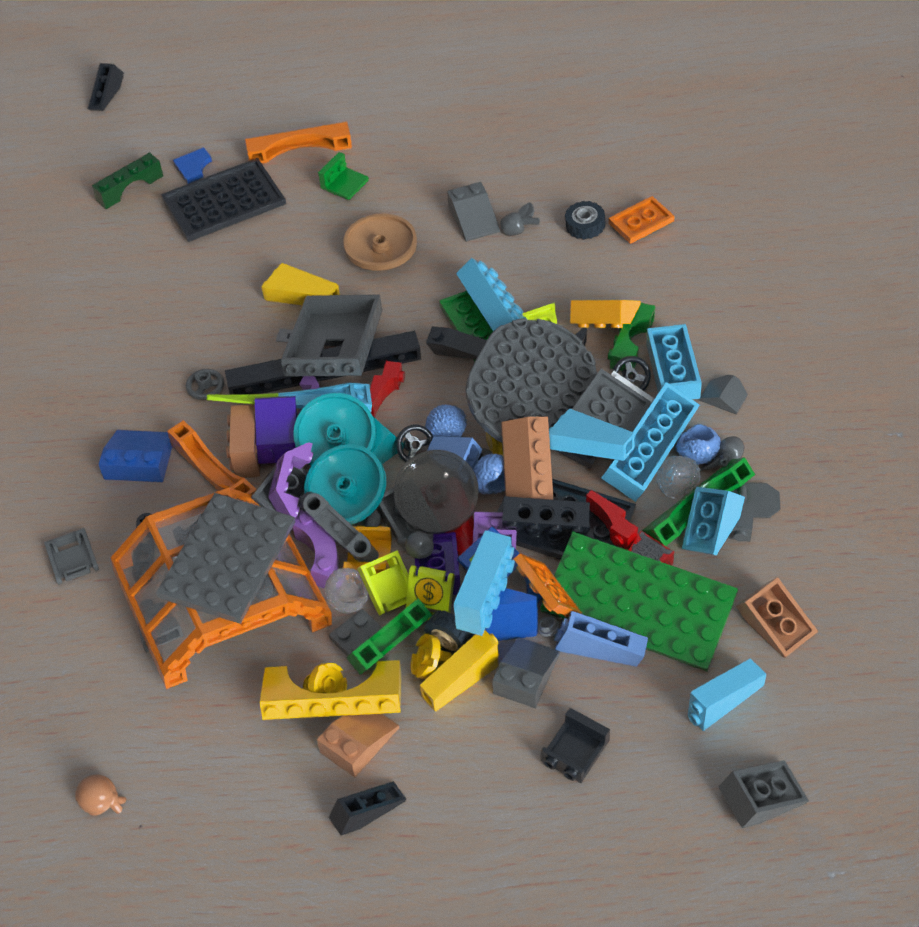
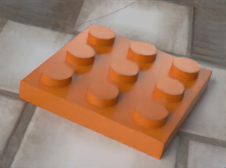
[514,553,582,617]

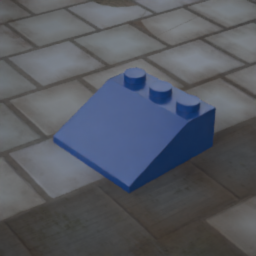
[98,430,172,482]
[474,588,538,641]

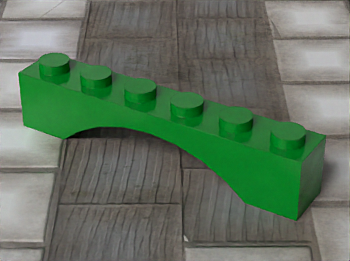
[642,457,756,546]

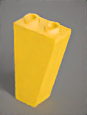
[261,263,340,306]
[420,630,499,712]

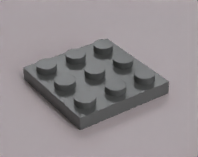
[573,369,652,432]

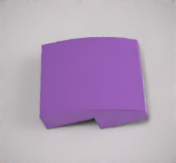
[473,512,517,549]

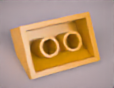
[570,300,640,328]

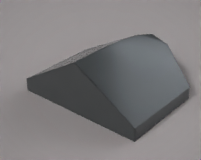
[700,375,748,415]

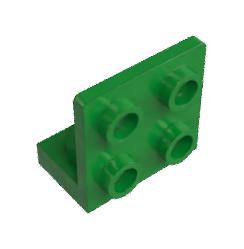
[318,152,369,200]

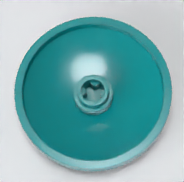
[294,393,376,466]
[304,444,386,525]

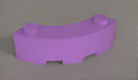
[293,510,339,591]

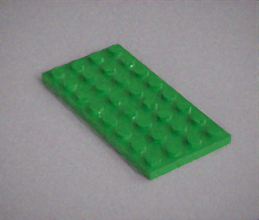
[540,532,738,672]

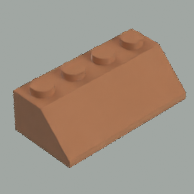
[501,417,553,500]

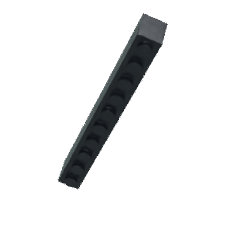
[225,330,421,395]

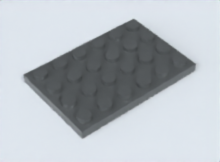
[156,493,295,624]

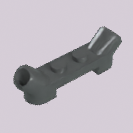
[299,492,379,562]

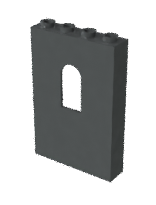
[281,294,383,376]

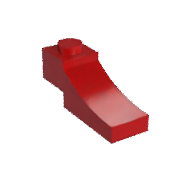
[370,361,405,418]
[586,490,638,550]

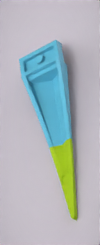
[207,382,372,412]

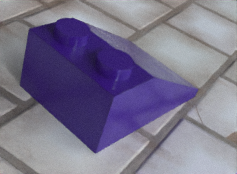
[255,396,298,464]
[415,532,461,595]

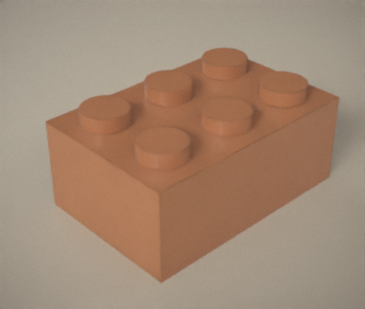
[226,404,260,478]

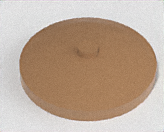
[343,214,417,271]

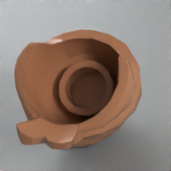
[76,774,127,816]

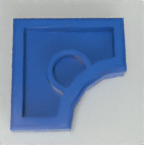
[173,147,212,184]

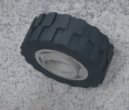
[565,201,605,240]

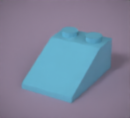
[682,487,745,555]

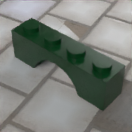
[92,152,163,209]

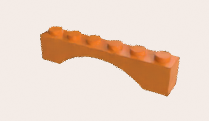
[245,122,352,164]
[167,420,256,495]

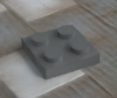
[329,609,382,656]

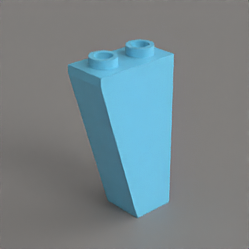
[549,408,635,461]
[688,658,766,731]

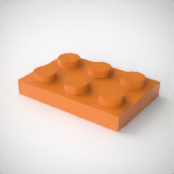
[608,196,674,244]

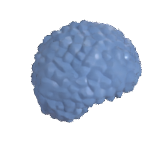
[425,404,467,437]
[675,424,721,465]
[471,453,505,495]

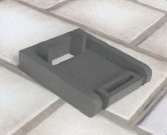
[44,528,99,585]

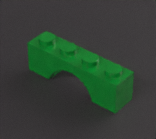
[607,302,655,374]
[346,598,432,675]

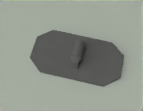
[732,483,781,518]

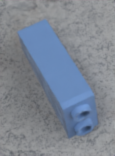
[554,611,648,667]

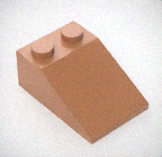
[736,577,818,658]
[317,714,399,778]

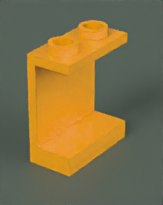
[343,526,392,581]

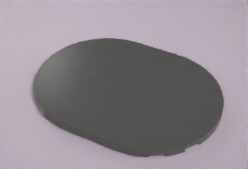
[465,318,597,443]

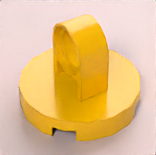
[410,634,452,679]
[303,663,347,693]

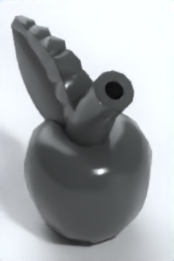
[500,203,540,236]
[701,436,745,470]
[397,531,434,559]

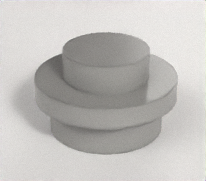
[538,617,560,637]

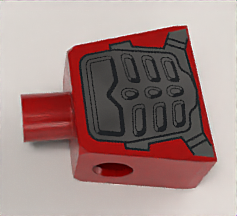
[628,531,674,566]

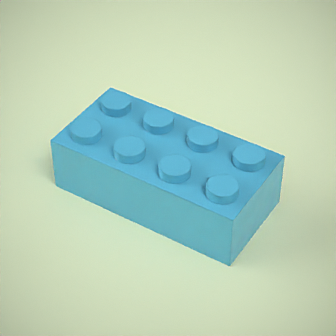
[646,324,702,399]
[454,530,515,636]

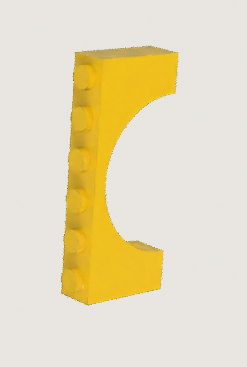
[260,660,401,720]

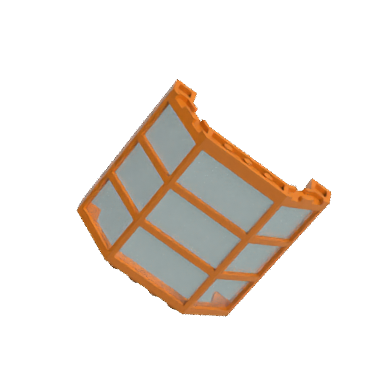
[110,488,332,689]

